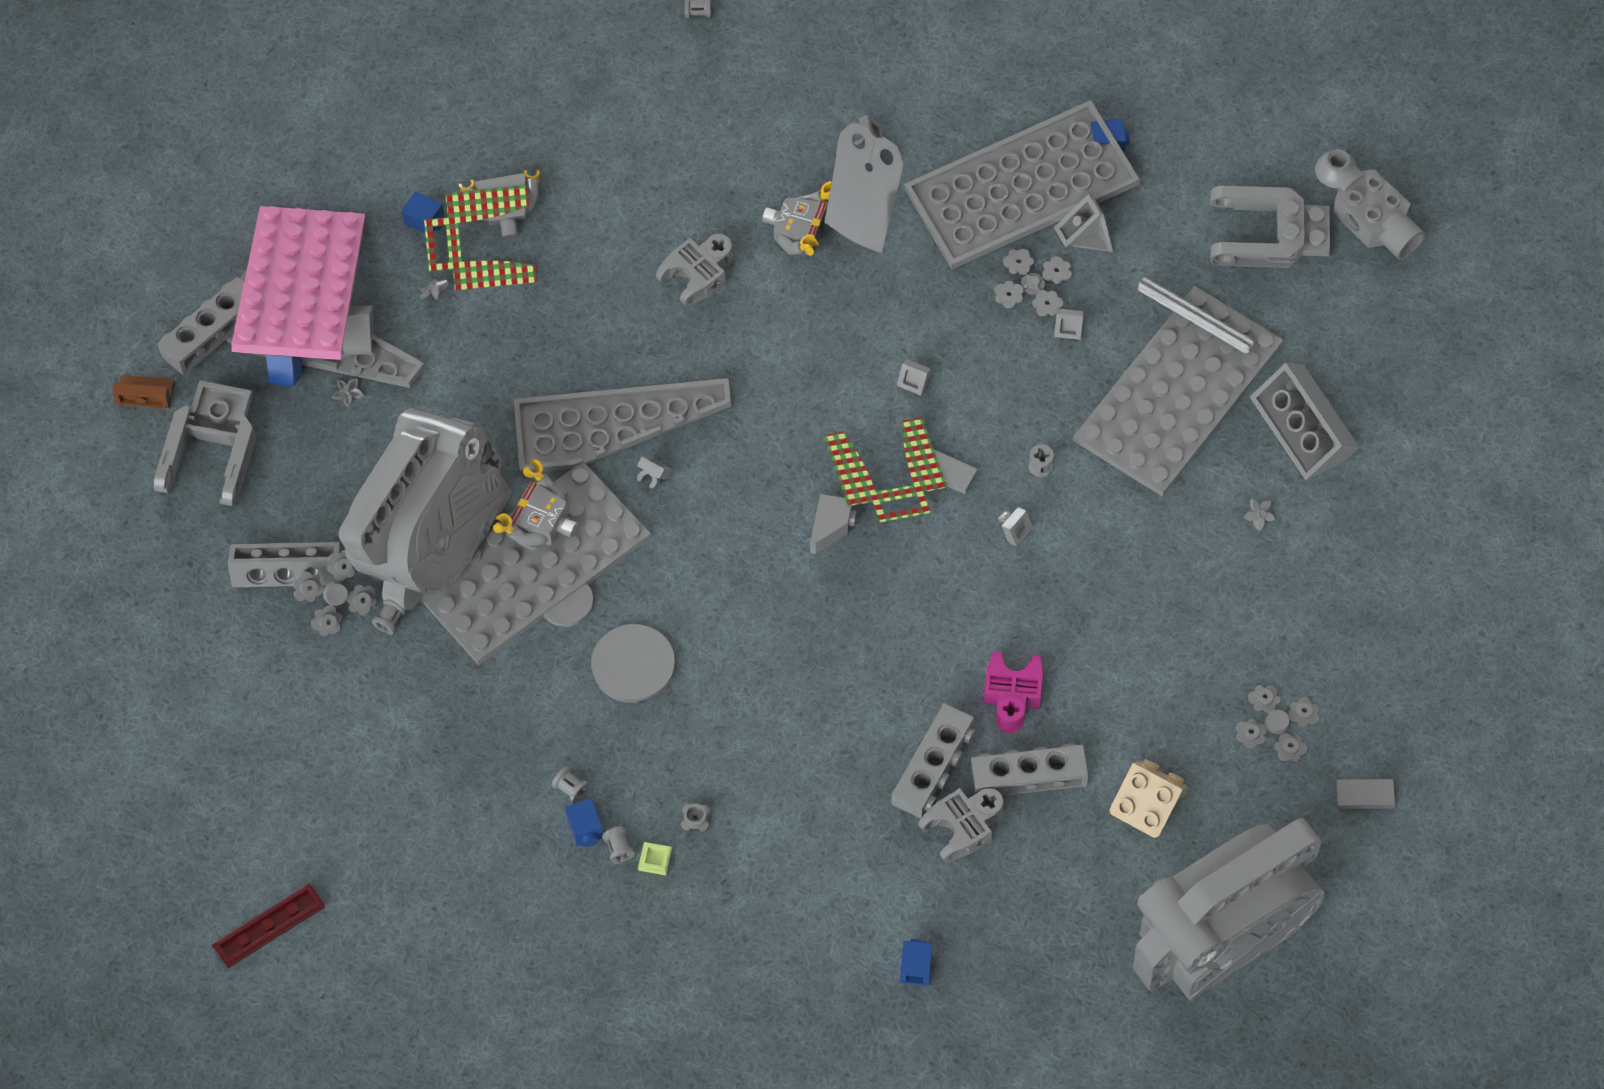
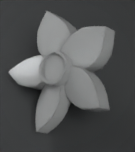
[418,279,449,300]
[331,378,364,408]
[1244,499,1275,531]

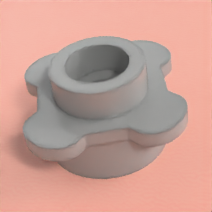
[681,804,710,832]

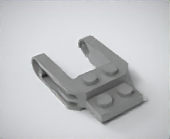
[1210,186,1330,268]
[154,381,257,507]

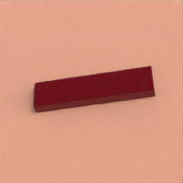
[212,883,325,969]

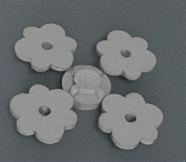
[994,249,1072,317]
[292,550,376,636]
[1236,685,1319,762]

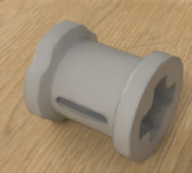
[685,0,711,18]
[1029,444,1054,477]
[372,599,407,635]
[552,767,589,804]
[602,826,635,864]

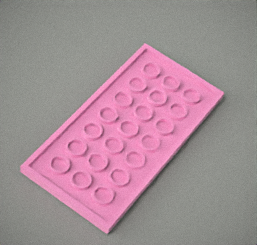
[232,206,365,360]

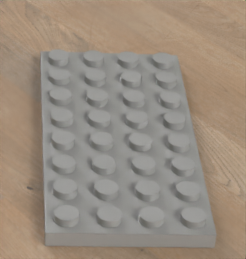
[904,100,1140,270]
[1073,286,1283,497]
[420,463,651,665]

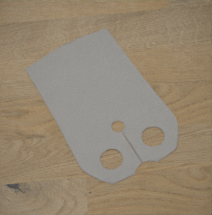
[824,122,903,253]

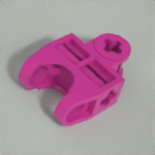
[984,651,1043,733]

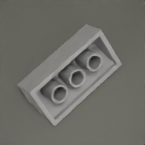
[1250,362,1360,481]

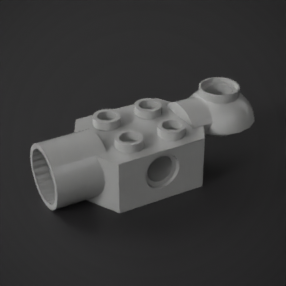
[1315,149,1425,260]

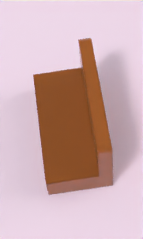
[112,375,174,408]

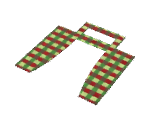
[424,185,537,290]
[823,417,947,523]

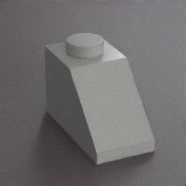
[810,494,857,554]

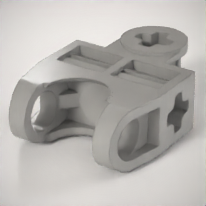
[656,234,733,307]
[918,788,1003,863]

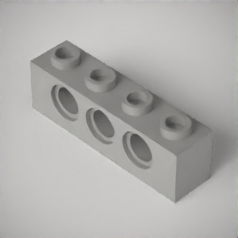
[158,277,244,376]
[228,542,344,588]
[892,703,976,819]
[970,743,1088,798]

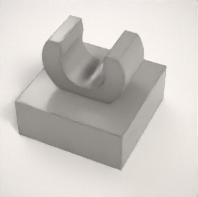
[854,115,883,149]
[1054,309,1084,340]
[897,359,931,396]
[637,456,673,489]
[998,507,1033,547]

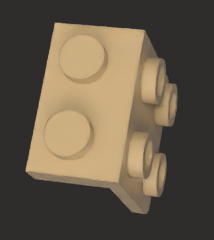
[1110,759,1189,838]

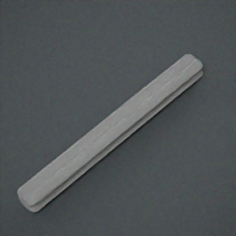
[1137,277,1255,354]

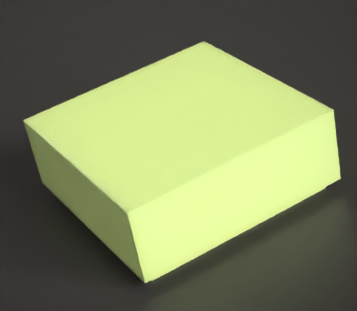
[638,842,672,875]

